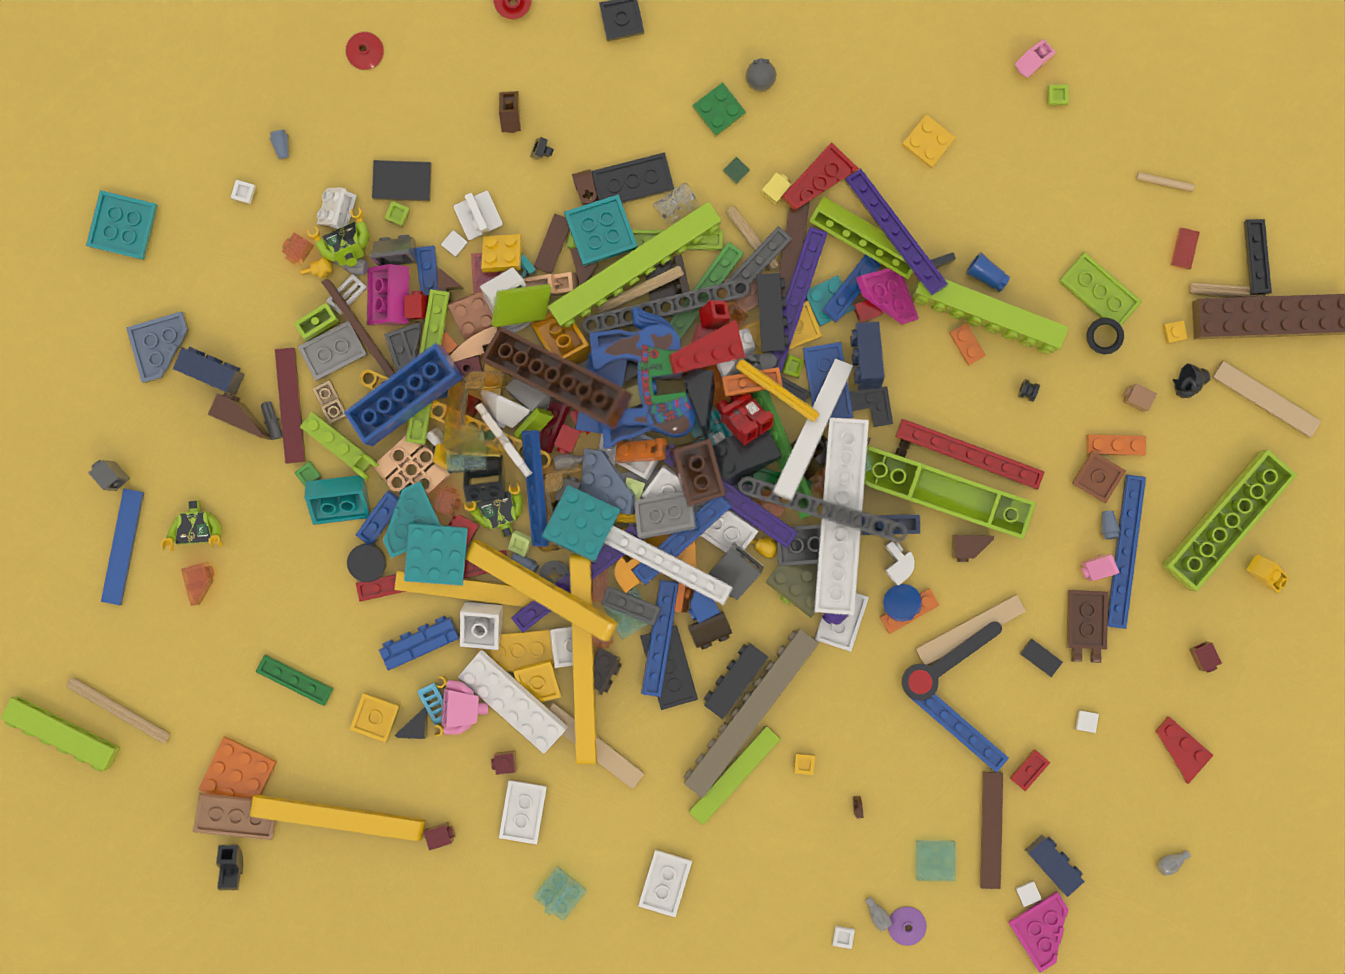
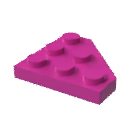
[856,268,919,325]
[1008,891,1068,973]

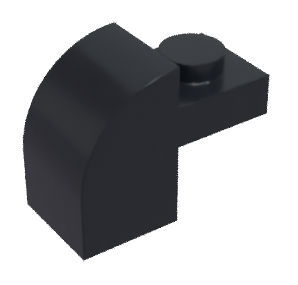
[216,845,243,891]

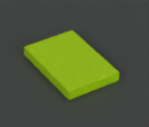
[491,284,552,327]

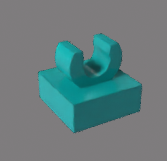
[520,254,537,278]

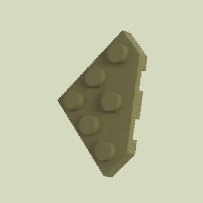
[765,564,818,618]

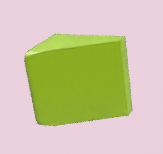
[781,354,804,378]

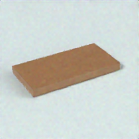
[193,793,275,840]

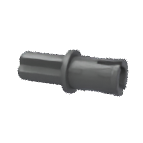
[261,401,283,440]

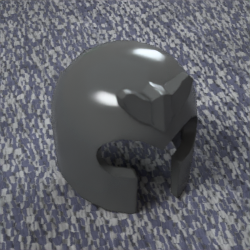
[746,58,777,92]

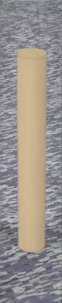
[1136,172,1195,192]

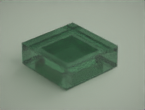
[723,157,750,185]

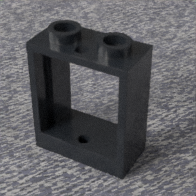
[463,455,505,502]

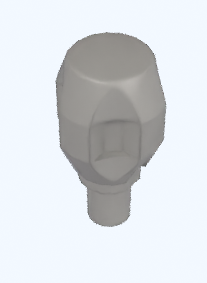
[334,258,369,275]
[552,454,584,472]
[1157,850,1191,876]
[865,897,892,932]

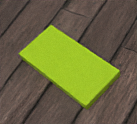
[1058,252,1142,331]

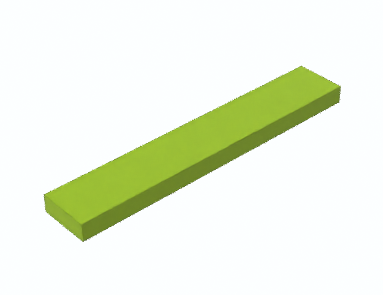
[689,726,781,825]

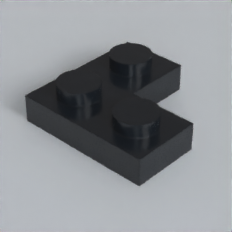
[849,386,893,427]

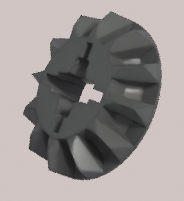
[539,561,569,584]

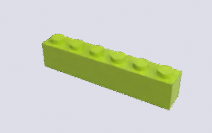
[809,197,913,279]
[0,696,121,771]

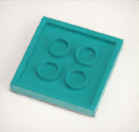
[86,190,158,260]
[564,194,638,266]
[542,485,620,563]
[404,523,468,586]

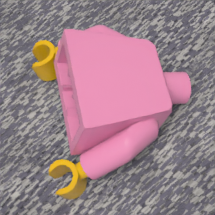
[433,677,488,737]

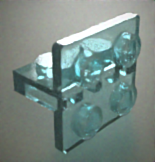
[534,867,587,920]

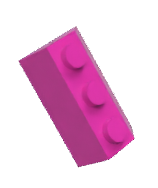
[367,264,410,325]

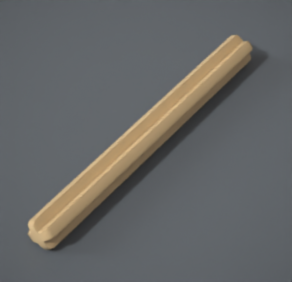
[67,678,170,743]

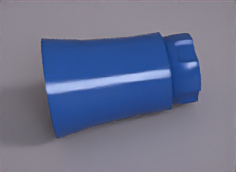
[965,252,1010,292]

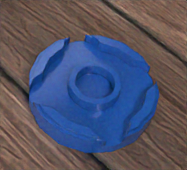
[883,584,922,622]

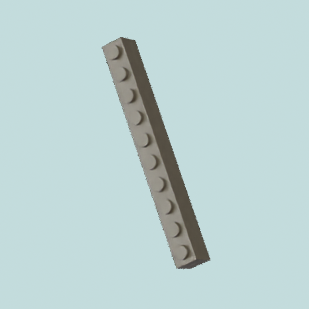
[683,628,819,798]

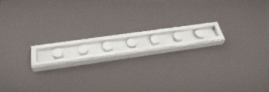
[773,359,853,501]
[605,526,733,605]

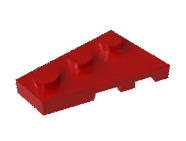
[1155,717,1213,784]

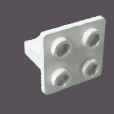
[317,187,357,229]
[453,191,503,240]

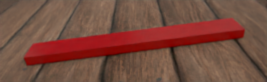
[895,419,1045,490]
[356,550,507,602]

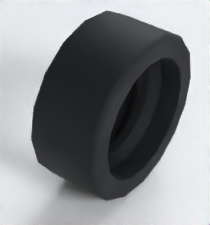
[1086,317,1124,355]

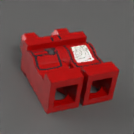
[717,393,774,446]

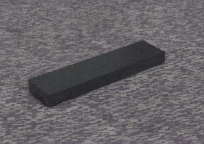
[1244,219,1272,295]

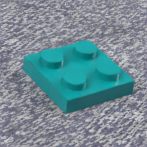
[806,275,855,326]

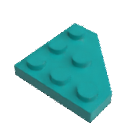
[383,481,441,558]

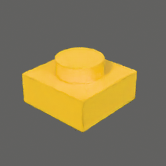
[1163,320,1188,344]
[433,443,455,470]
[794,753,815,775]

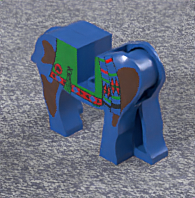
[589,306,696,450]

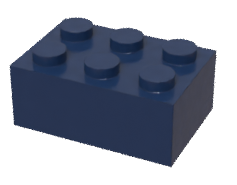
[850,321,885,390]
[173,347,245,395]

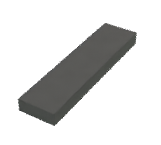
[726,226,792,294]

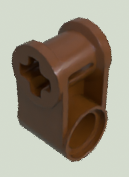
[572,169,598,206]

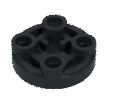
[347,543,387,582]

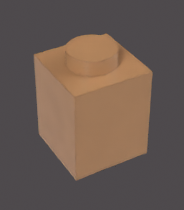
[1123,384,1157,412]

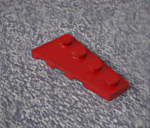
[781,142,859,211]
[668,320,745,374]

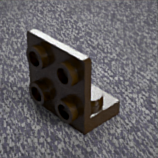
[645,255,690,301]
[594,647,622,695]

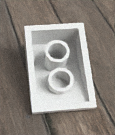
[480,267,531,333]

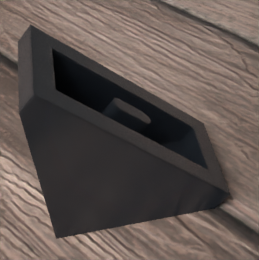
[395,708,428,739]

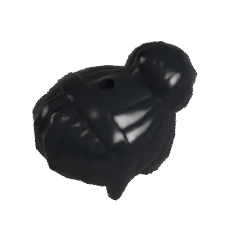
[1172,363,1211,398]

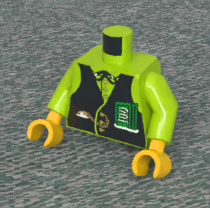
[307,207,370,267]
[463,481,523,538]
[161,501,223,551]

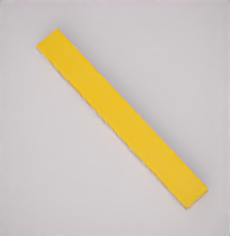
[394,570,534,607]

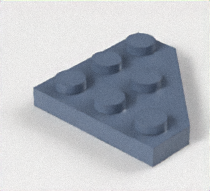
[126,311,189,383]
[580,448,635,515]

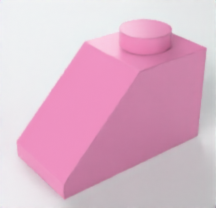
[1015,39,1056,78]
[1081,554,1119,581]

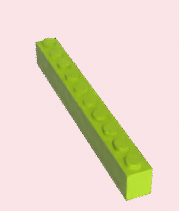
[548,202,722,328]

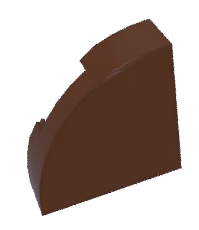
[853,796,864,819]

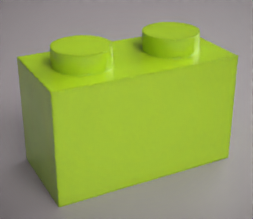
[294,303,341,341]

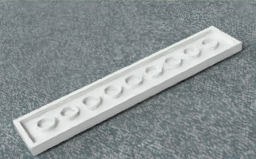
[815,418,869,615]

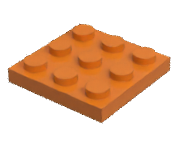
[198,736,277,798]

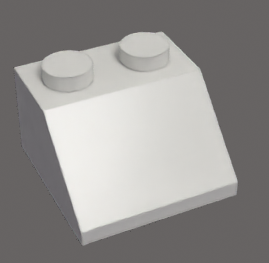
[460,602,503,650]

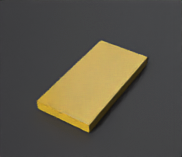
[738,301,822,354]
[478,629,554,672]

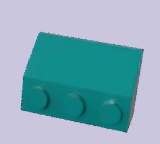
[304,475,370,525]

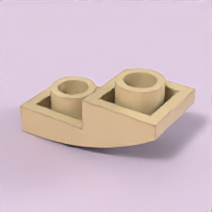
[312,380,346,424]

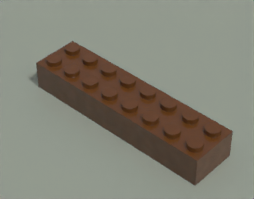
[1192,294,1345,340]
[481,326,633,430]

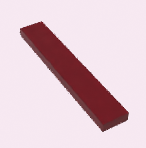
[275,347,306,464]

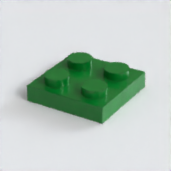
[693,82,746,137]

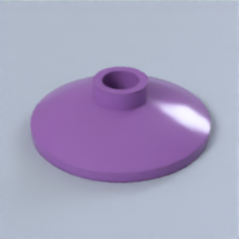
[888,906,926,946]

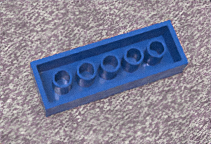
[344,343,464,446]

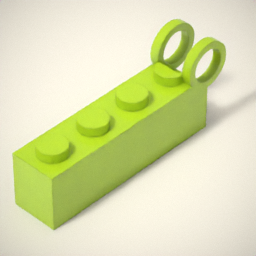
[300,412,379,480]

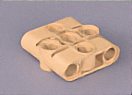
[372,436,452,497]

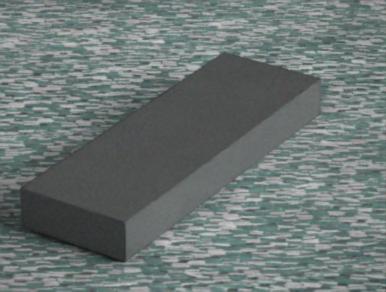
[601,586,662,626]

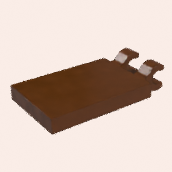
[1067,590,1108,663]

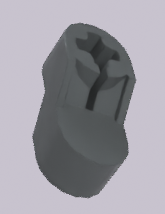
[742,353,777,371]

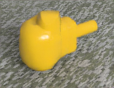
[300,257,333,278]
[750,536,778,559]

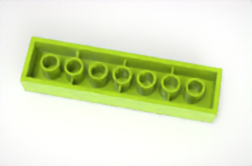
[911,279,1069,354]
[1161,450,1297,592]

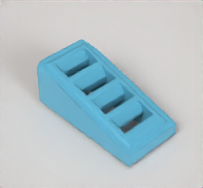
[417,682,443,725]

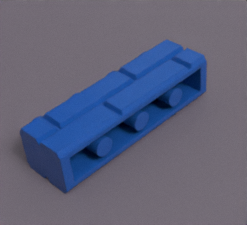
[379,616,460,671]

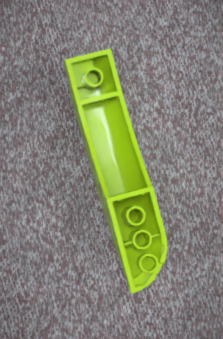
[864,446,1036,539]

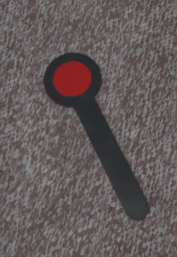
[901,622,1002,700]

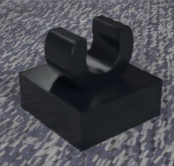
[530,137,554,159]

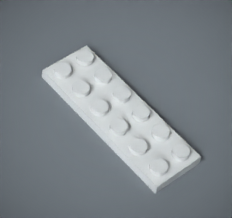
[641,465,759,552]
[458,650,568,754]

